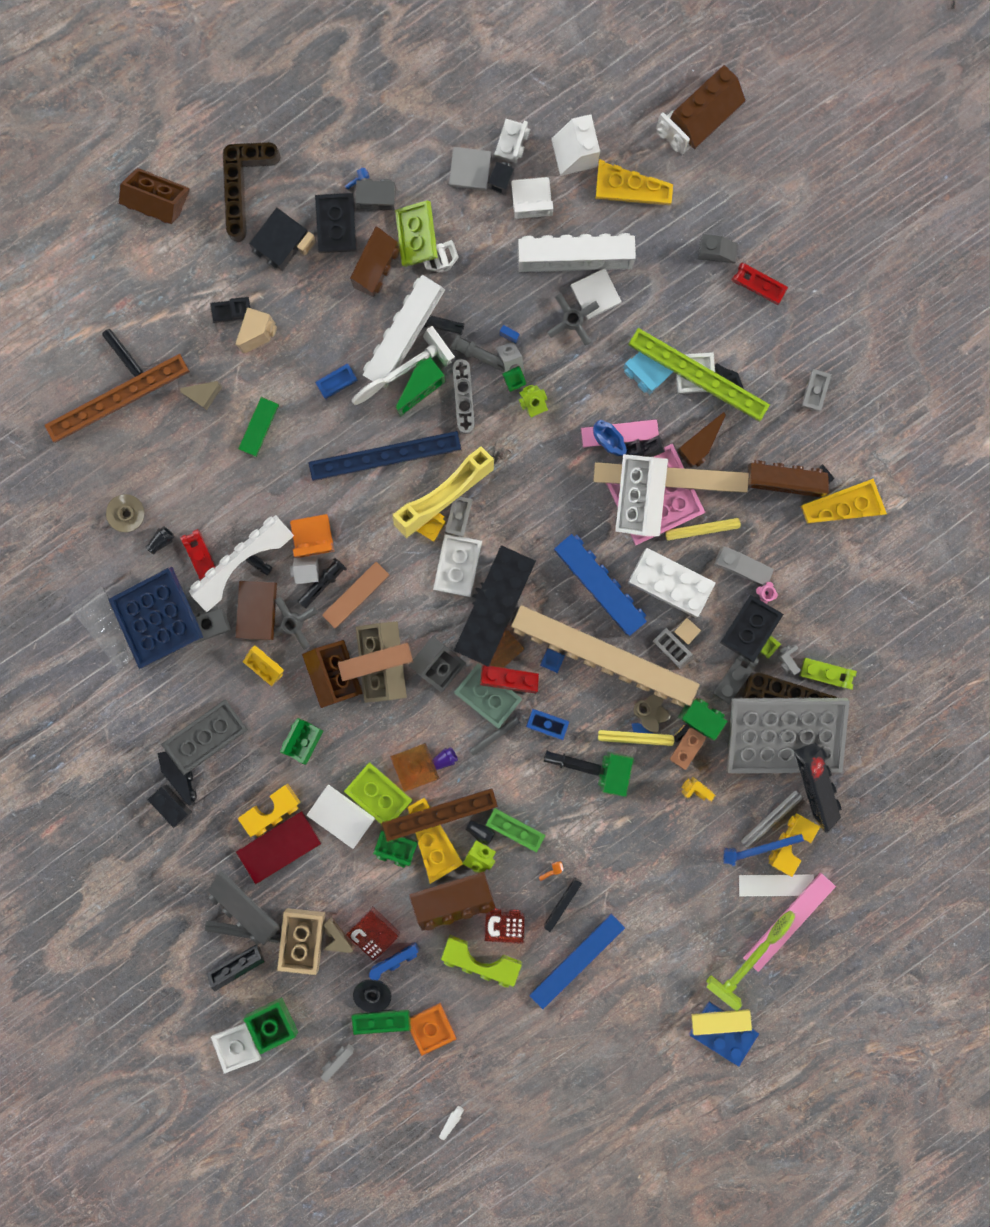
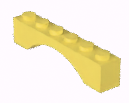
[393,447,494,538]

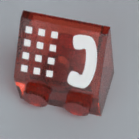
[346,906,400,961]
[485,908,525,944]

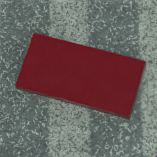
[236,811,322,885]

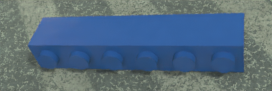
[554,534,647,637]

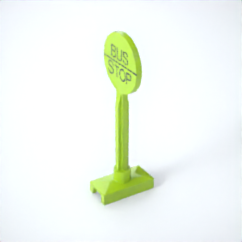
[706,910,795,1011]

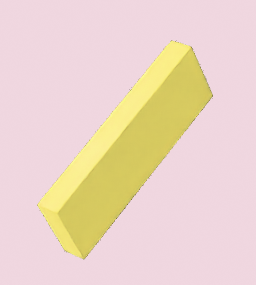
[691,1009,752,1035]

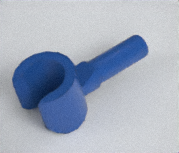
[345,168,369,190]

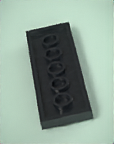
[454,545,536,667]

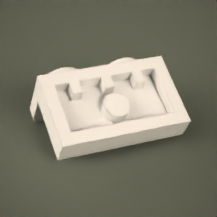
[495,119,530,163]

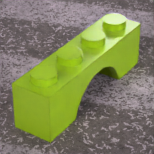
[441,934,522,988]

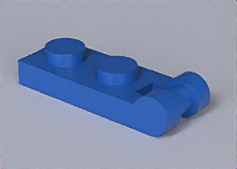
[369,942,419,980]

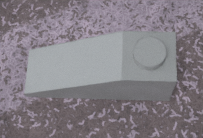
[713,546,774,586]

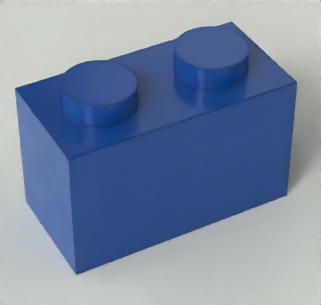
[526,708,569,740]

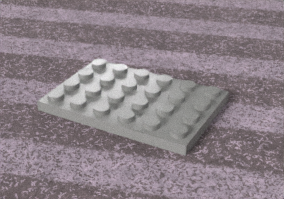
[727,698,850,773]

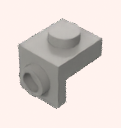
[777,644,801,675]

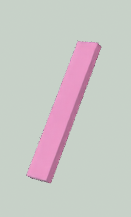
[743,873,836,972]

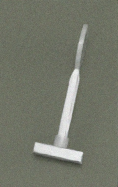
[352,326,455,405]

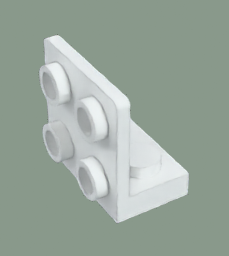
[656,110,691,155]
[511,177,553,219]

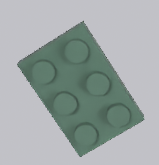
[454,663,522,729]

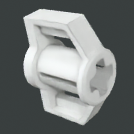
[423,240,459,273]

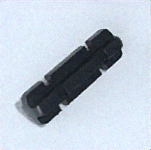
[246,554,273,575]

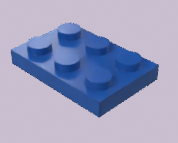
[689,1001,759,1067]

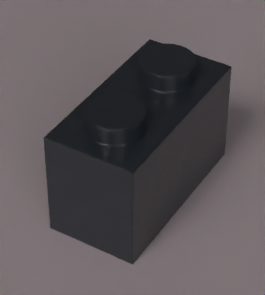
[147,784,192,828]

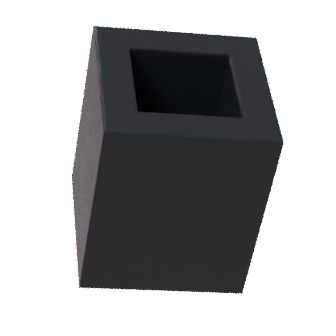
[488,162,514,196]

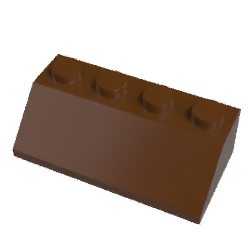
[670,65,746,150]
[747,460,829,498]
[409,872,496,931]

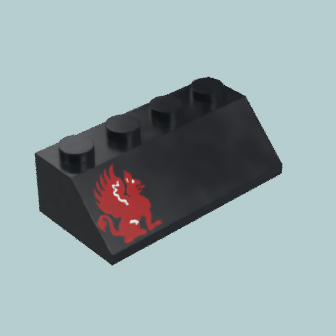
[794,743,842,833]

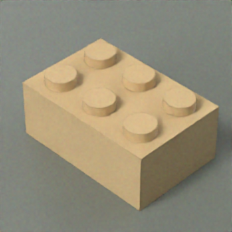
[277,908,325,975]

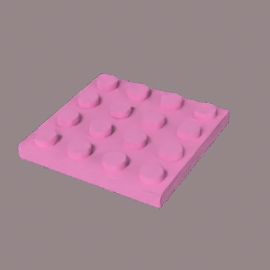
[606,444,705,546]

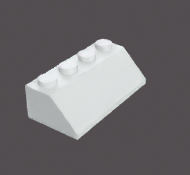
[616,455,668,536]

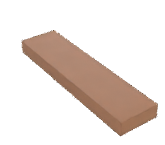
[322,562,390,629]
[338,643,413,681]

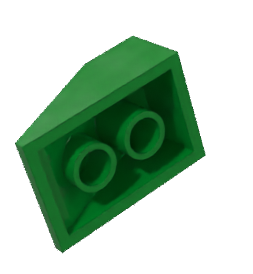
[396,357,446,417]

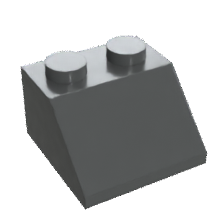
[408,636,466,692]

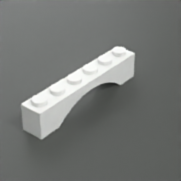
[189,515,294,612]

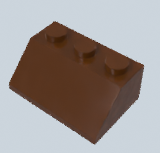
[119,168,190,224]
[350,226,400,297]
[302,640,363,708]

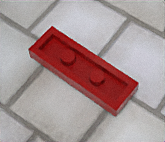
[480,665,539,694]

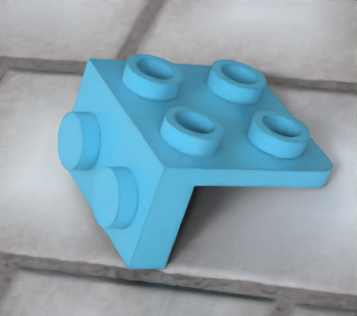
[623,352,673,395]

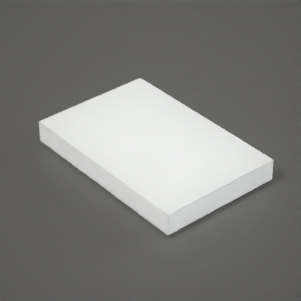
[433,534,482,597]
[307,785,375,849]

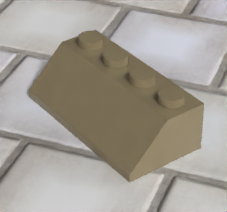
[355,621,407,703]

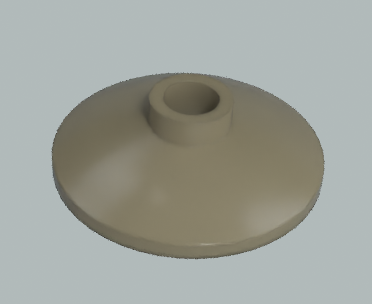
[106,494,145,533]

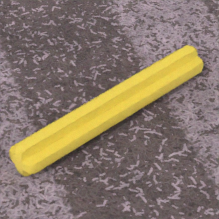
[665,518,741,540]
[598,730,674,746]

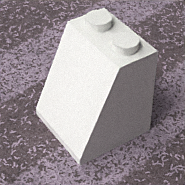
[551,114,600,176]

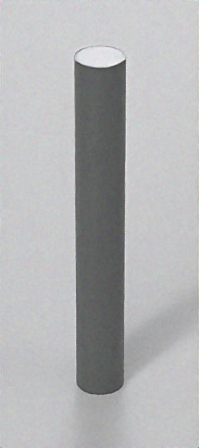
[469,717,520,756]

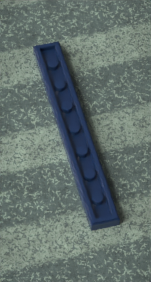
[308,431,462,481]

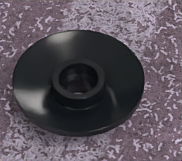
[353,979,392,1013]

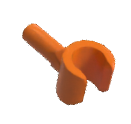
[539,861,563,881]

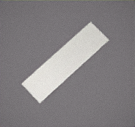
[739,874,814,896]

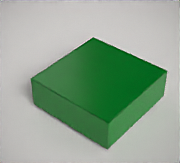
[502,366,527,392]

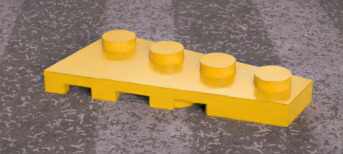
[595,159,673,205]
[800,479,887,524]
[408,797,463,884]

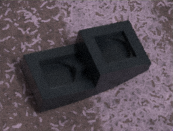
[210,297,250,323]
[625,435,665,457]

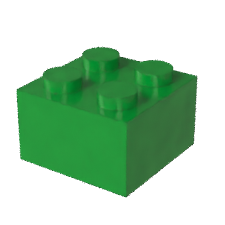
[677,698,728,741]
[598,752,634,797]
[243,997,298,1055]

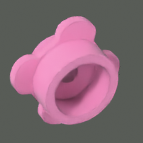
[756,582,778,604]

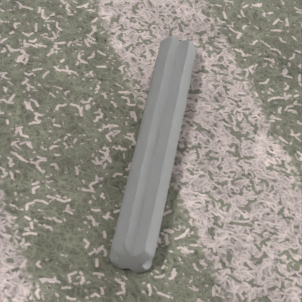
[741,791,803,848]

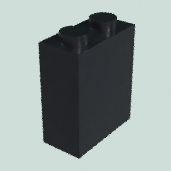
[249,207,308,271]

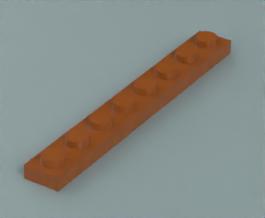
[44,354,190,443]

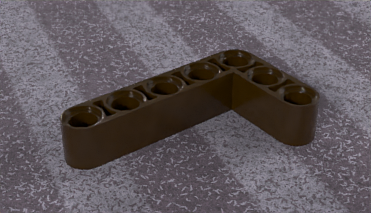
[223,142,281,242]
[742,673,838,699]

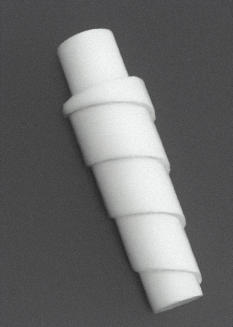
[439,1106,464,1140]

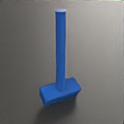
[723,834,804,866]

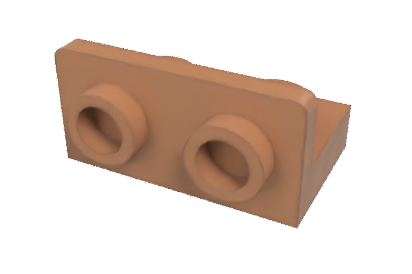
[670,728,707,770]

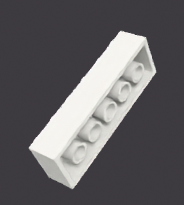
[518,233,636,272]

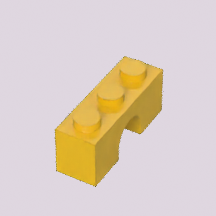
[237,784,301,837]
[768,813,820,877]

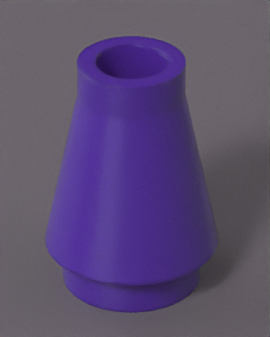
[428,747,458,772]

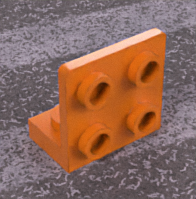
[290,514,335,558]

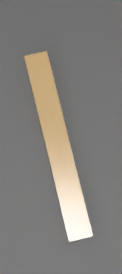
[593,462,749,493]

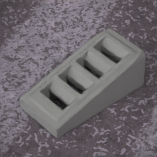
[653,628,694,670]

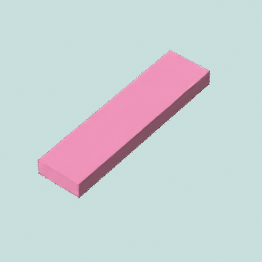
[581,419,659,448]

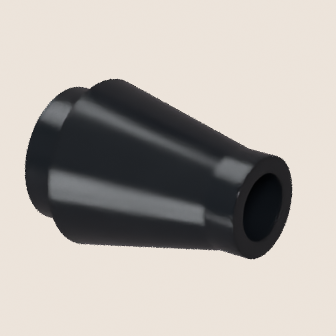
[146,526,174,554]
[466,820,495,846]

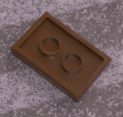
[235,581,277,640]

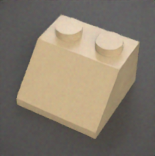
[236,308,277,353]

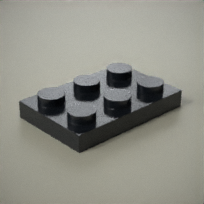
[315,193,357,253]
[720,594,784,663]

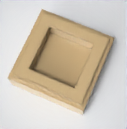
[297,231,316,256]
[674,618,701,645]

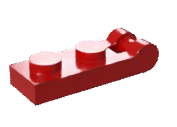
[732,263,788,305]
[180,529,216,581]

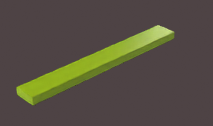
[628,328,770,422]

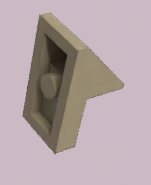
[323,917,355,953]

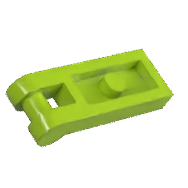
[799,658,857,690]

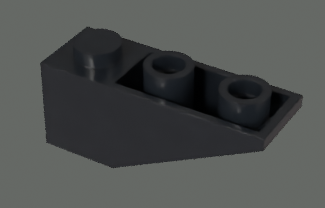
[157,751,197,806]

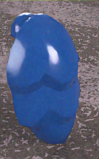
[593,420,627,457]

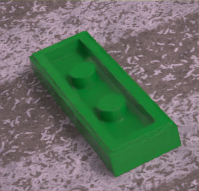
[238,397,279,457]
[351,1010,411,1035]

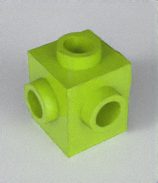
[519,385,548,418]
[462,840,496,873]

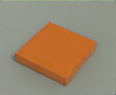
[410,1003,457,1056]

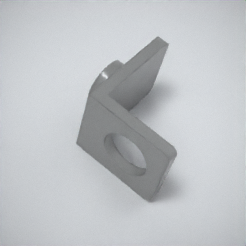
[496,342,525,374]

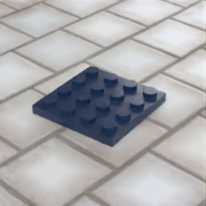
[108,567,204,669]

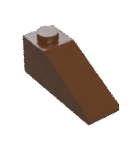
[677,412,726,468]

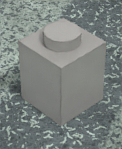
[290,556,320,584]

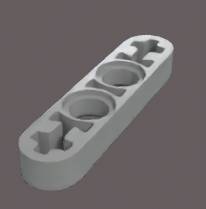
[453,359,475,434]

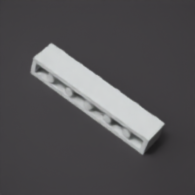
[363,275,445,389]

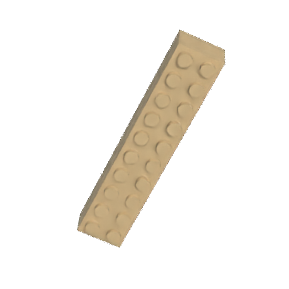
[511,605,700,707]

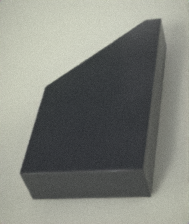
[714,363,744,389]

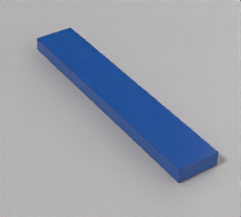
[529,913,625,1009]

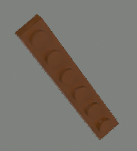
[381,788,498,842]

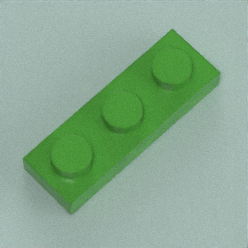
[486,808,546,853]

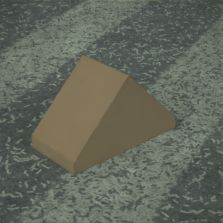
[180,381,222,410]

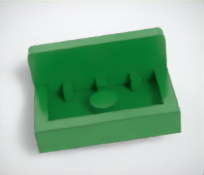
[280,718,324,765]
[373,830,418,868]

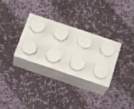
[628,548,715,618]

